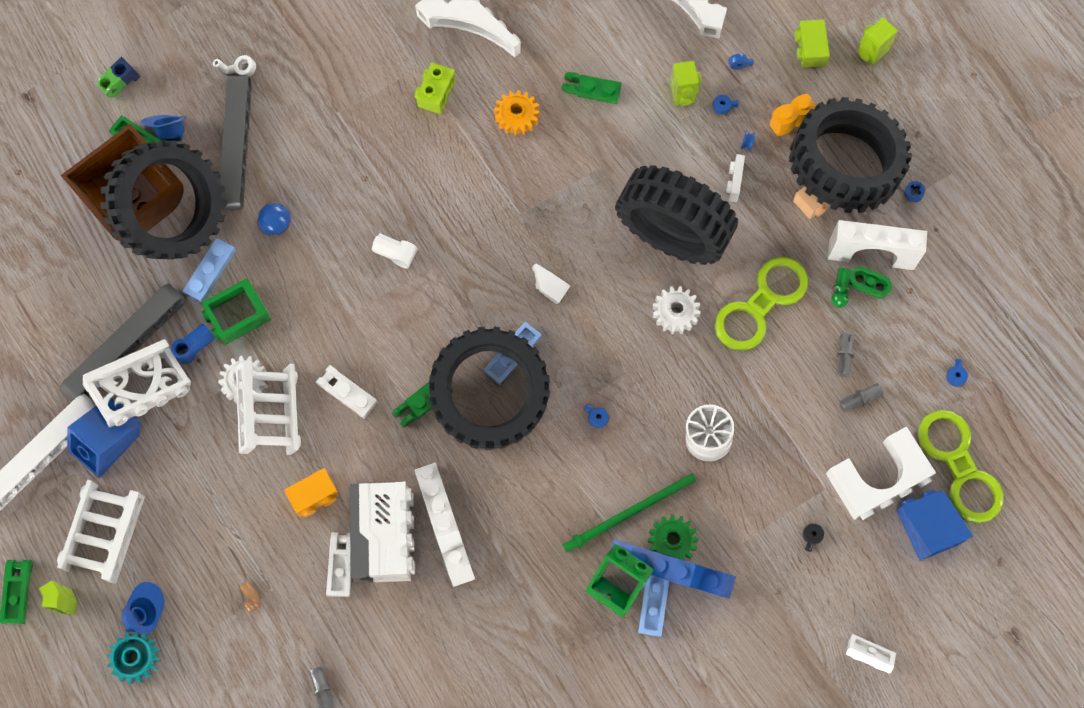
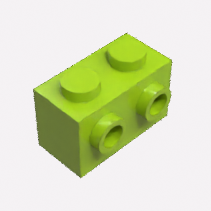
[857,17,898,66]
[794,19,830,68]
[670,61,701,106]
[415,62,456,114]

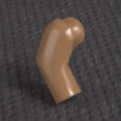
[239,580,260,613]

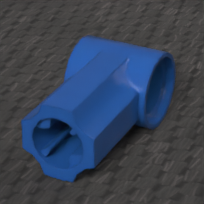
[171,323,215,365]

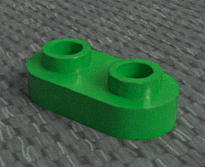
[849,266,892,299]

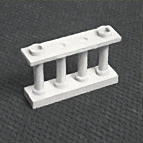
[236,361,301,455]
[57,480,145,584]

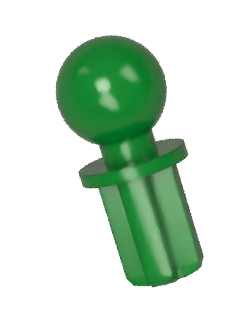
[831,268,851,308]

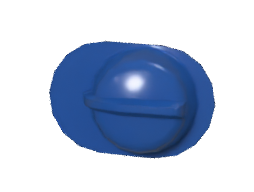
[141,115,186,141]
[121,582,165,634]

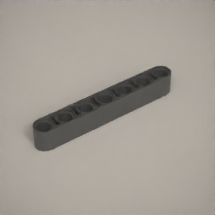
[219,76,252,210]
[59,284,186,402]

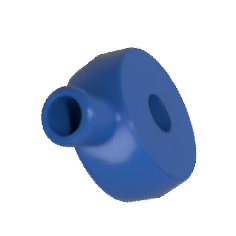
[729,53,754,69]
[712,95,739,115]
[946,359,968,386]
[584,404,609,428]

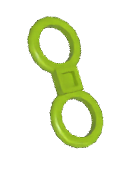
[715,256,809,351]
[918,410,1004,523]

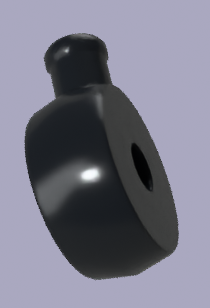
[802,523,824,552]

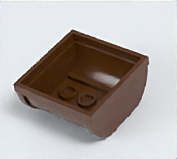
[61,124,184,241]

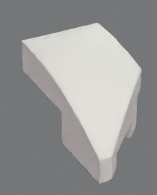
[532,264,570,304]

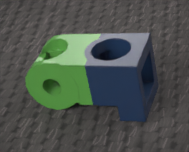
[97,56,141,98]

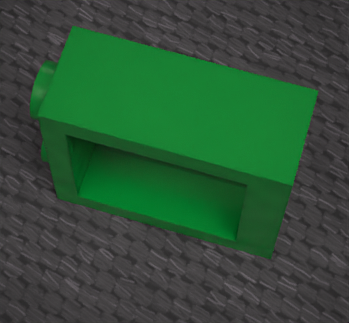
[201,278,271,345]
[585,543,654,618]

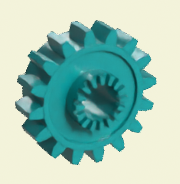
[107,631,161,684]

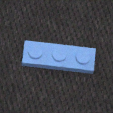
[182,238,236,303]
[483,322,542,386]
[638,575,669,637]

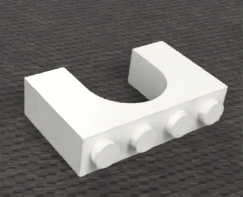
[828,220,927,270]
[826,426,936,520]

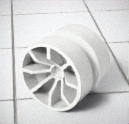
[685,405,734,462]

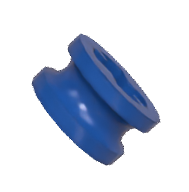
[741,130,756,151]
[905,181,925,202]

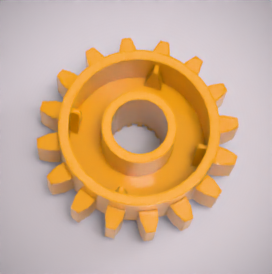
[494,90,540,136]

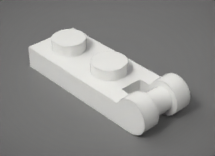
[316,365,378,419]
[326,532,352,597]

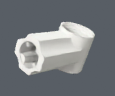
[372,233,418,269]

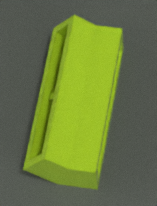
[39,580,78,615]

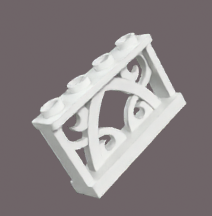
[83,339,191,427]

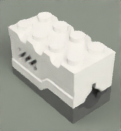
[350,482,415,583]

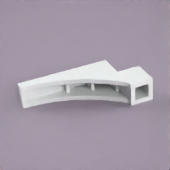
[415,0,521,58]
[673,0,727,39]
[415,462,475,587]

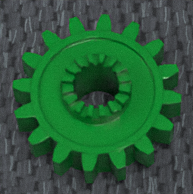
[648,514,698,561]

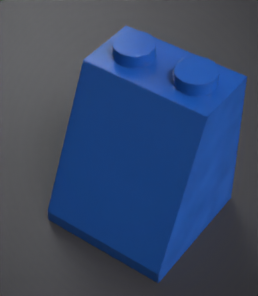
[67,398,141,478]
[896,489,973,561]

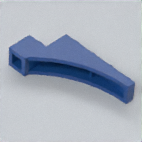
[611,539,736,599]

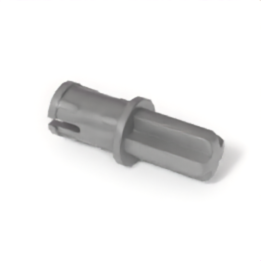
[837,333,855,377]
[839,383,884,412]
[308,667,335,708]

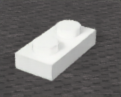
[726,154,745,202]
[846,634,896,673]

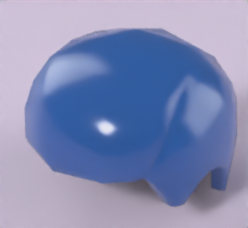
[257,203,291,235]

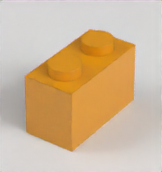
[284,468,340,517]

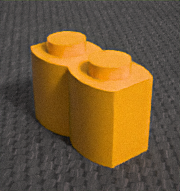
[769,94,816,136]

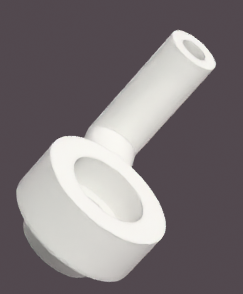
[213,55,256,76]

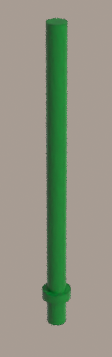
[562,473,696,553]

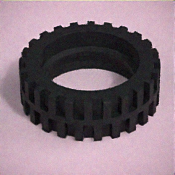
[789,97,912,213]
[100,141,227,260]
[615,165,738,265]
[429,326,550,450]

